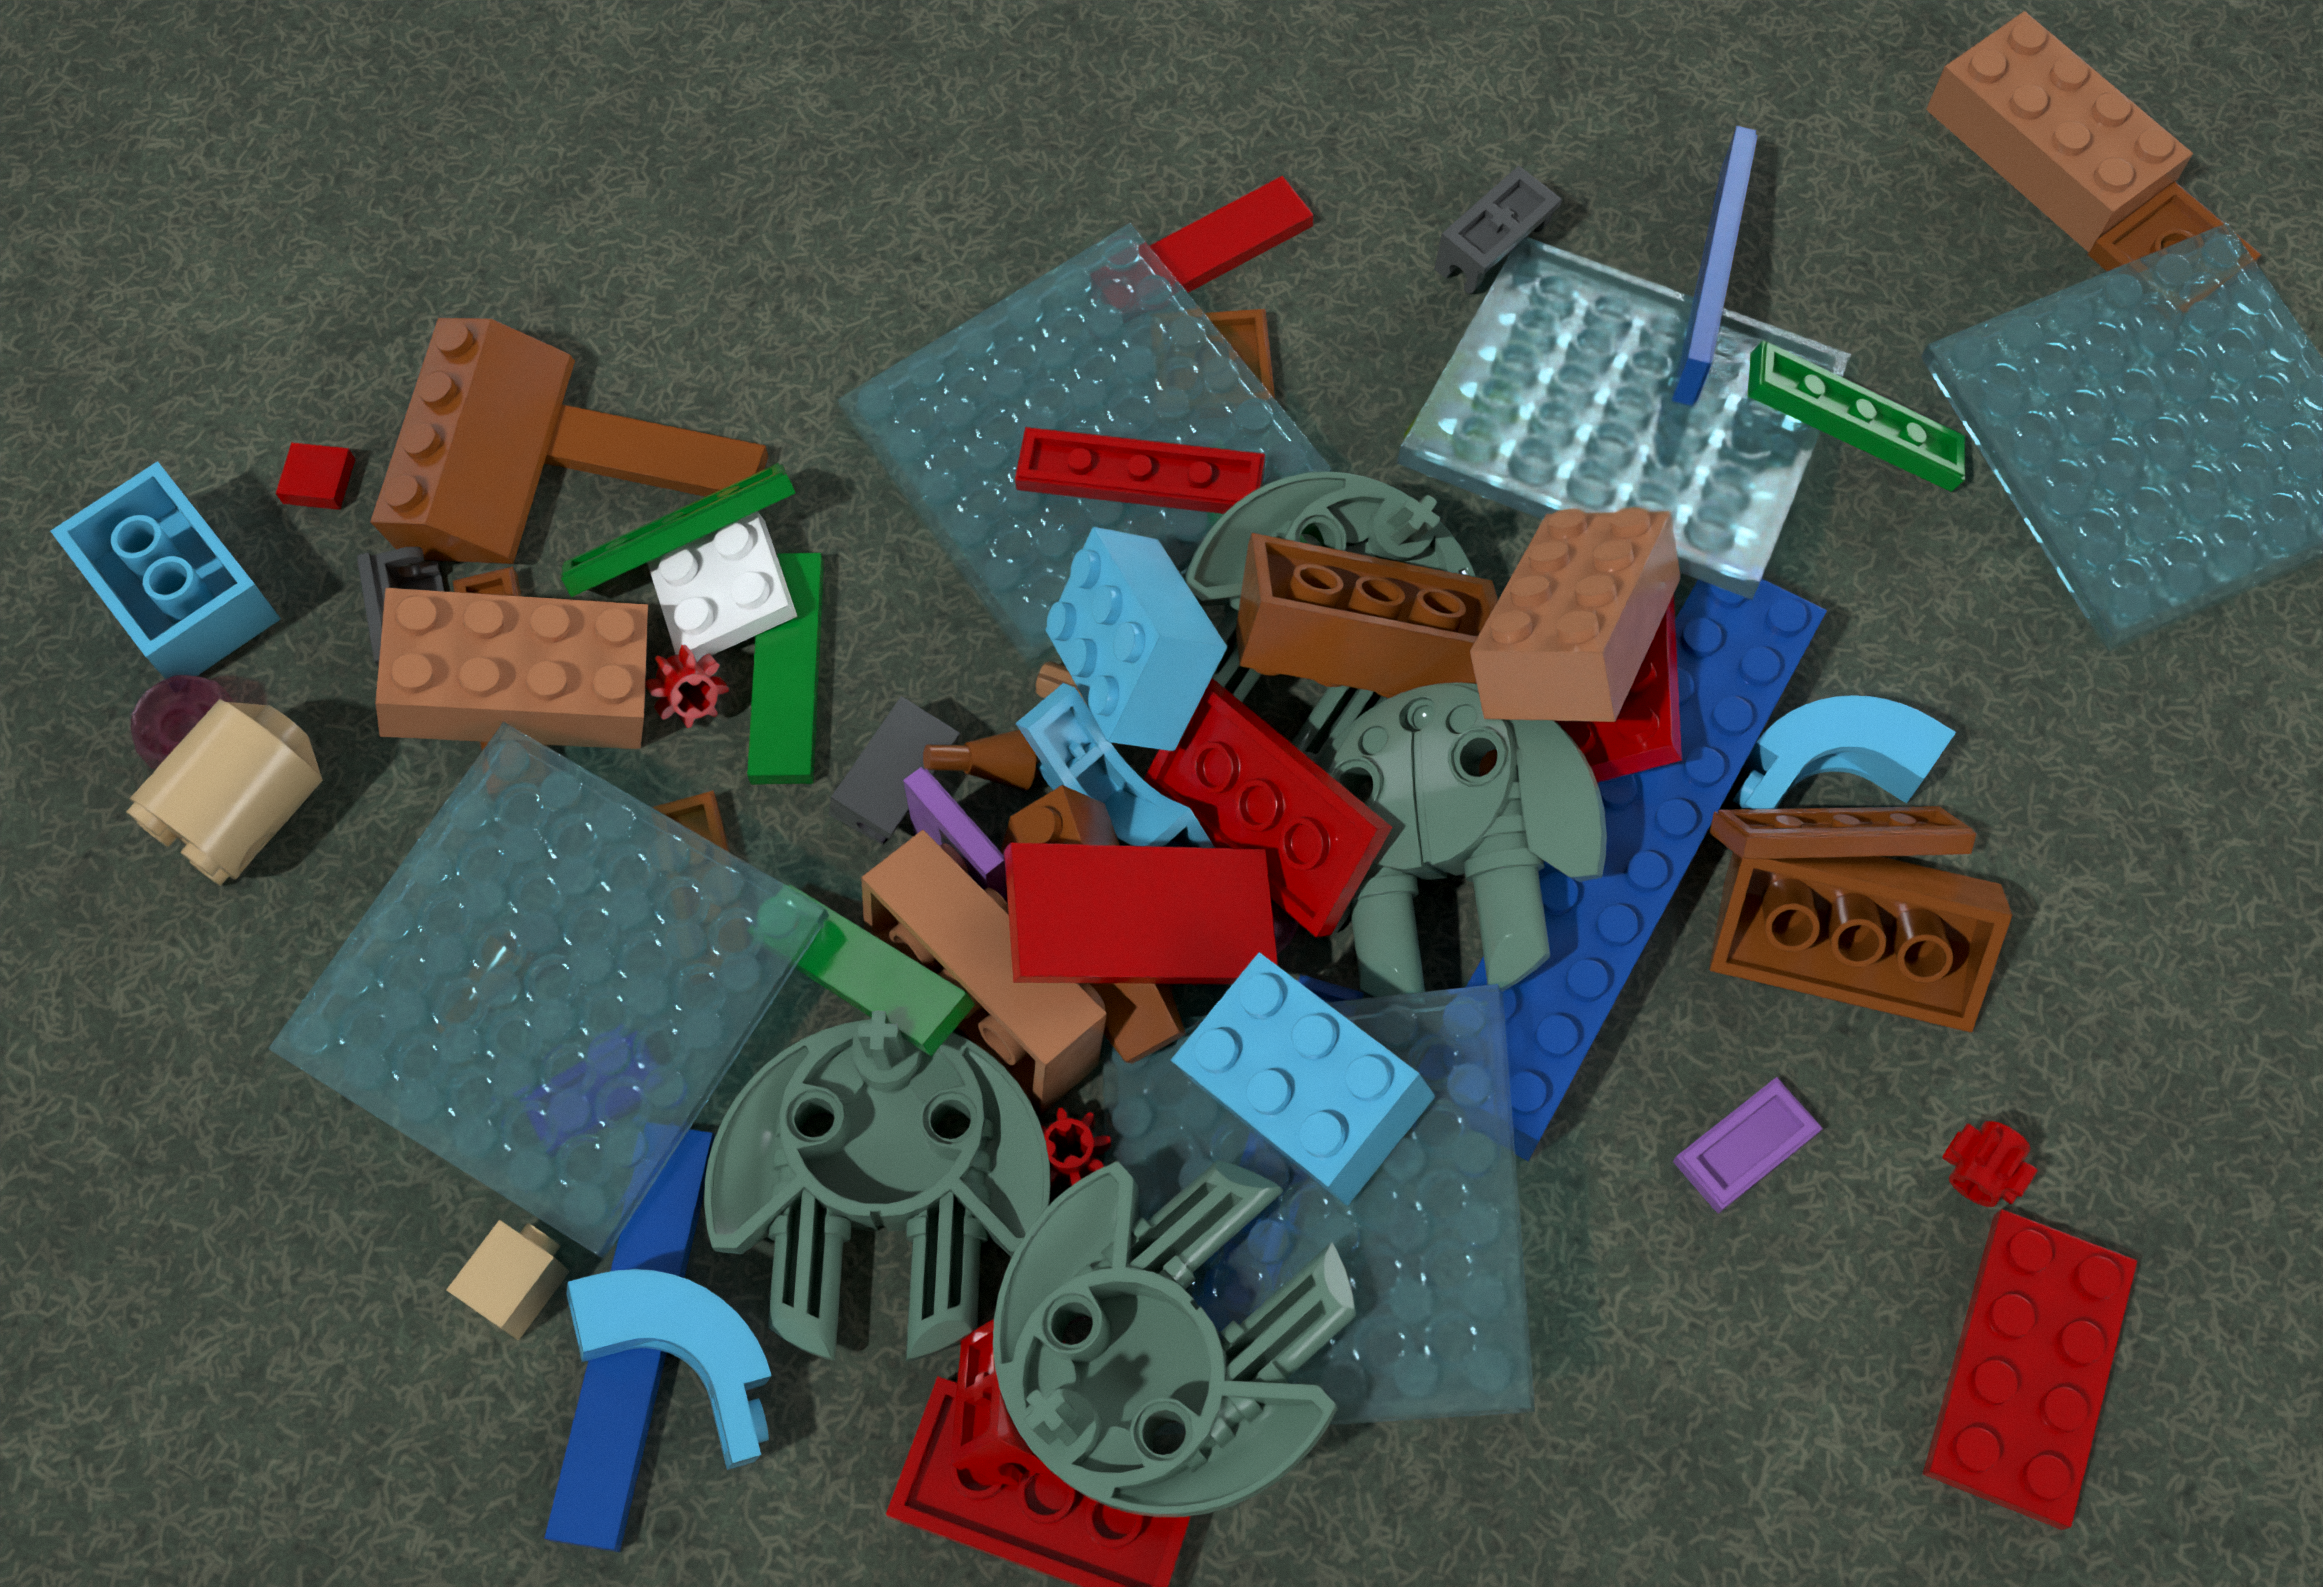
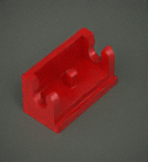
[950,1319,1065,1485]

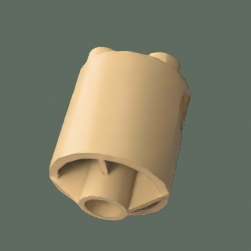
[126,699,323,886]

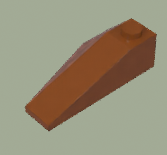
[1000,785,1186,1064]

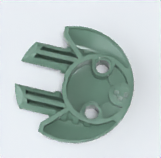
[1185,471,1476,764]
[1310,682,1607,1008]
[704,1010,1051,1362]
[993,1160,1356,1517]

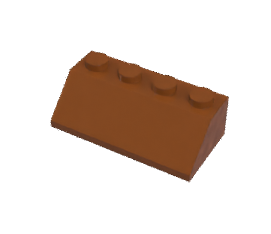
[370,318,575,564]
[1236,533,1498,698]
[1709,852,2012,1033]

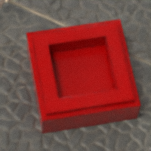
[276,442,356,510]

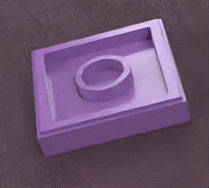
[903,767,1008,904]

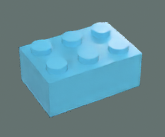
[50,461,281,690]
[1046,527,1227,751]
[1171,952,1436,1206]

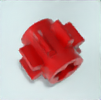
[645,645,729,728]
[1041,1107,1112,1191]
[1942,1121,2038,1207]

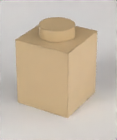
[446,1220,570,1341]

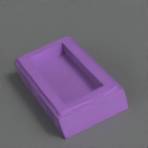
[1673,1077,1823,1214]

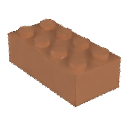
[1926,11,2193,252]
[1470,507,1681,722]
[376,588,648,749]
[861,830,1107,1116]

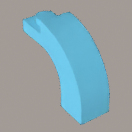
[1016,683,1215,848]
[1733,695,1956,809]
[566,1269,772,1470]

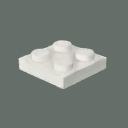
[647,511,797,662]

